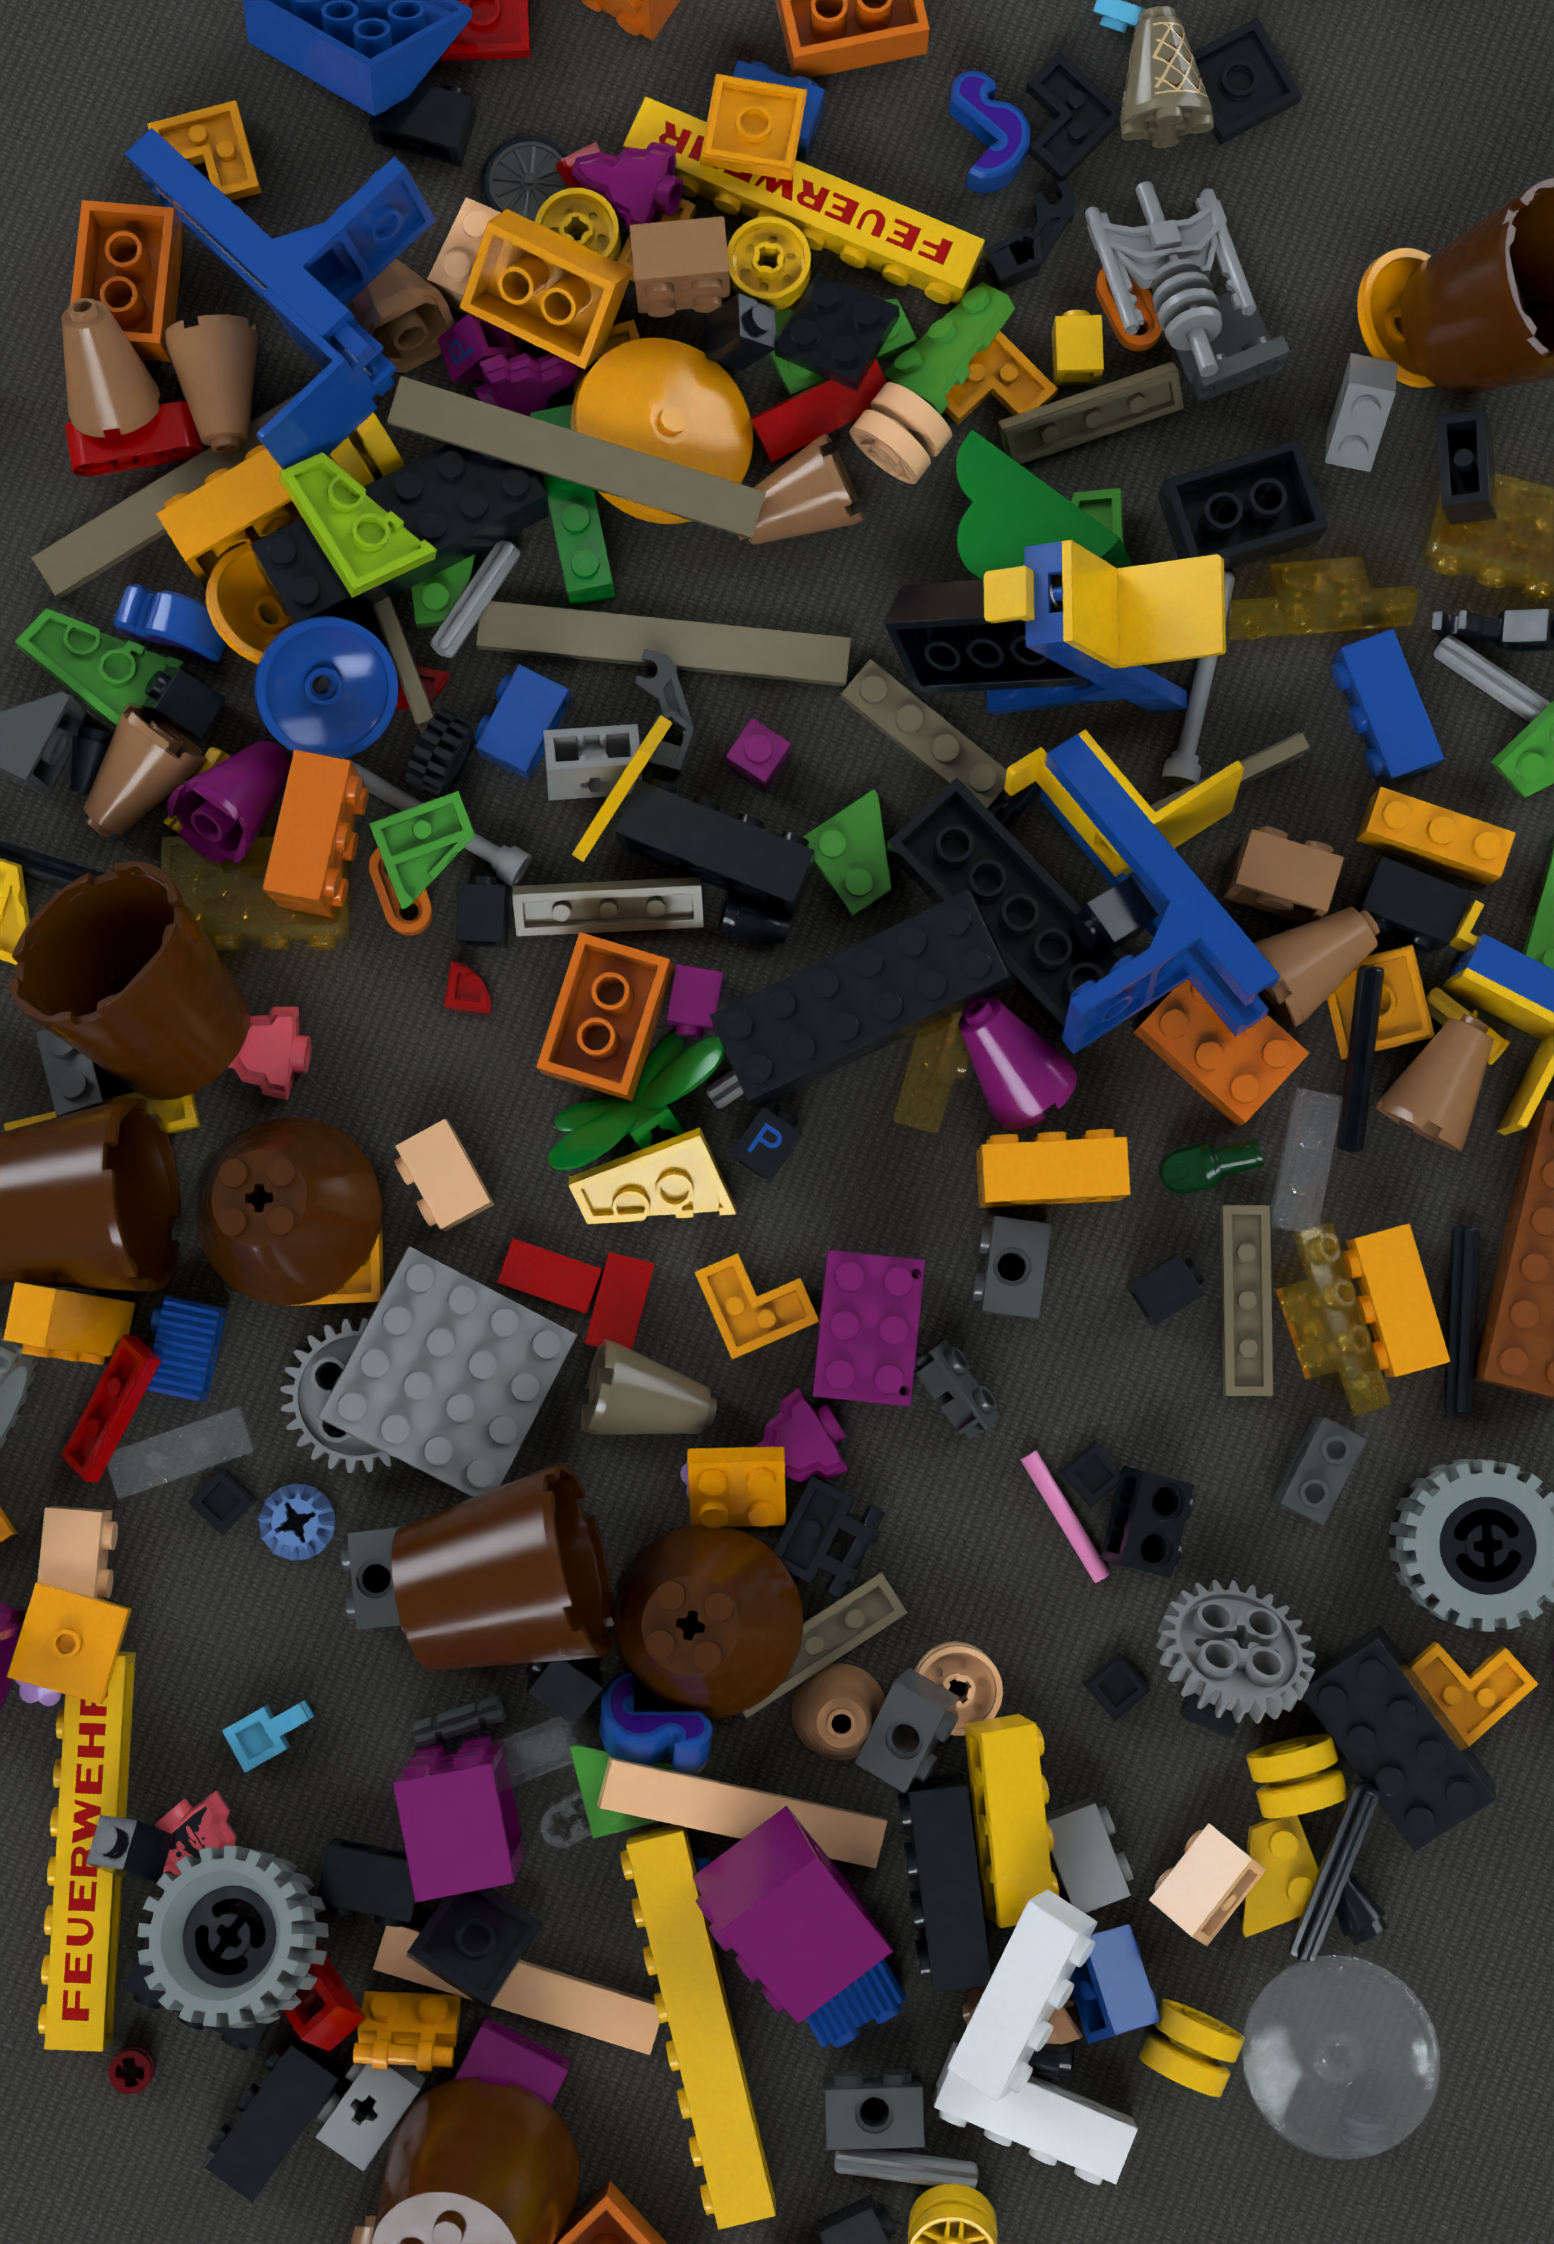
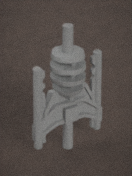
[1085,181,1257,377]

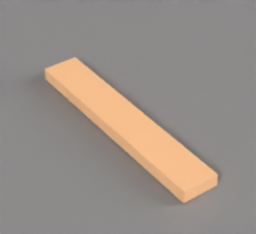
[597,1757,887,1868]
[373,1923,660,2055]

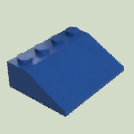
[243,0,472,116]

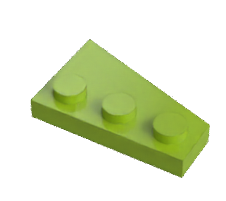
[279,452,437,598]

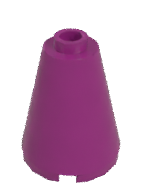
[168,741,291,864]
[958,998,1077,1129]

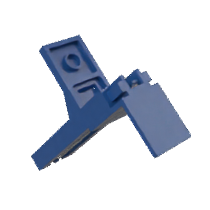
[125,128,436,470]

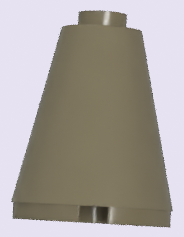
[581,1339,717,1435]

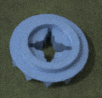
[258,1484,336,1561]

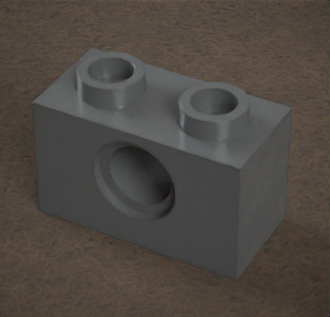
[972,1216,1052,1320]
[1272,1417,1367,1526]
[341,1525,405,1630]
[855,1668,960,1793]
[824,2069,925,2150]

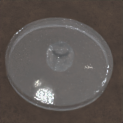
[1241,1955,1440,2161]

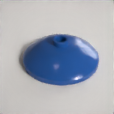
[255,616,398,759]

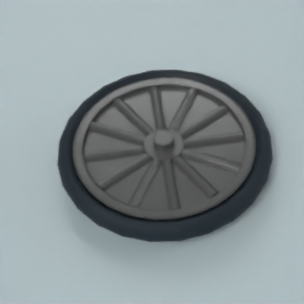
[482,136,569,222]

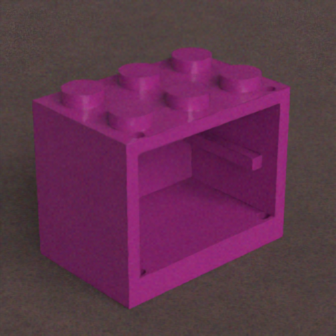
[812,1250,925,1407]
[393,1735,526,1903]
[693,1805,893,2024]

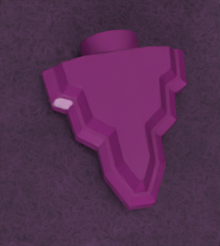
[572,142,683,231]
[474,353,585,417]
[754,1387,848,1482]

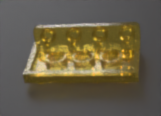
[1421,473,1554,600]
[161,836,351,950]

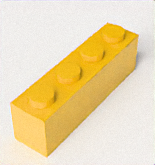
[964,1714,1059,1928]

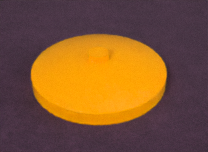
[570,338,753,524]

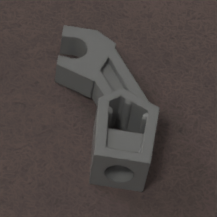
[635,649,696,773]

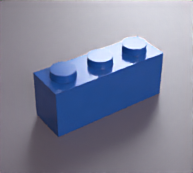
[1330,629,1445,787]

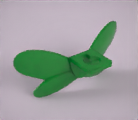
[548,1033,725,1170]

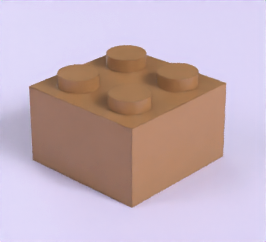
[629,216,730,317]
[1222,826,1344,924]

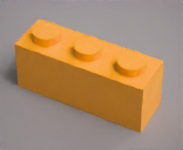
[1356,787,1516,886]
[1343,1223,1450,1378]
[3,1282,135,1365]

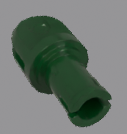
[1159,1138,1264,1194]

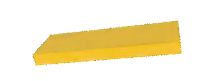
[571,715,672,862]

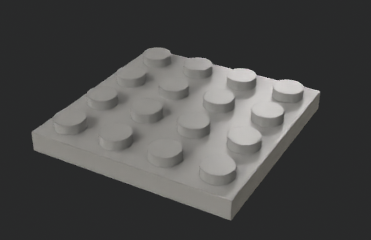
[317,1246,577,1498]

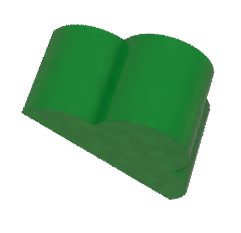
[956,430,1132,580]

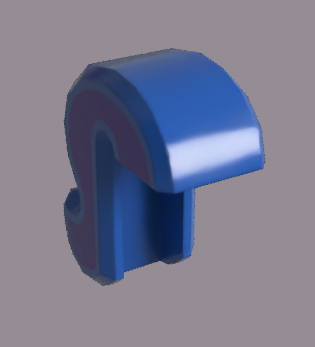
[949,71,1030,193]
[113,584,227,664]
[599,1672,713,1771]

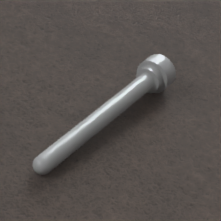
[1161,570,1235,788]
[343,758,532,887]

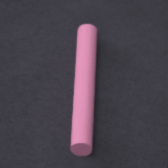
[1020,1450,1111,1583]

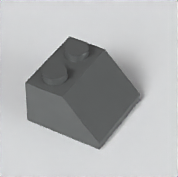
[0,691,91,799]

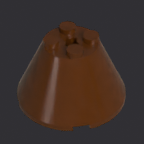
[196,1117,383,1306]
[613,1525,804,1719]

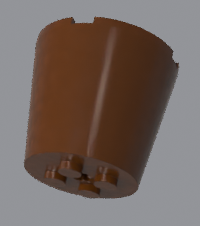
[1400,178,1554,395]
[9,861,250,1100]
[0,1097,181,1291]
[391,1463,615,1671]
[371,2077,581,2244]

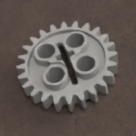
[280,1318,394,1473]
[1156,1580,1315,1723]

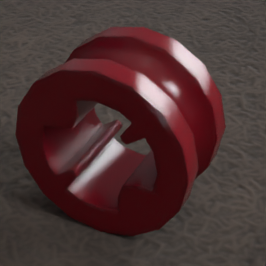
[108,2045,157,2095]

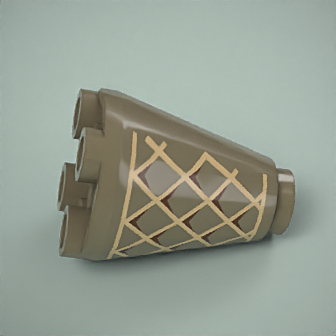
[1120,6,1214,148]

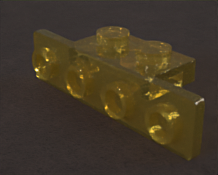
[1228,556,1418,640]
[893,1010,970,1134]
[1275,1223,1391,1416]

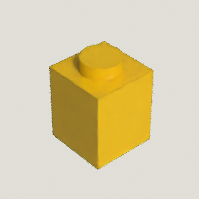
[1051,310,1104,386]

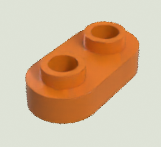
[1095,268,1162,352]
[369,848,433,936]

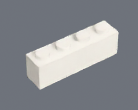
[947,1889,1098,2102]
[932,2041,1138,2185]

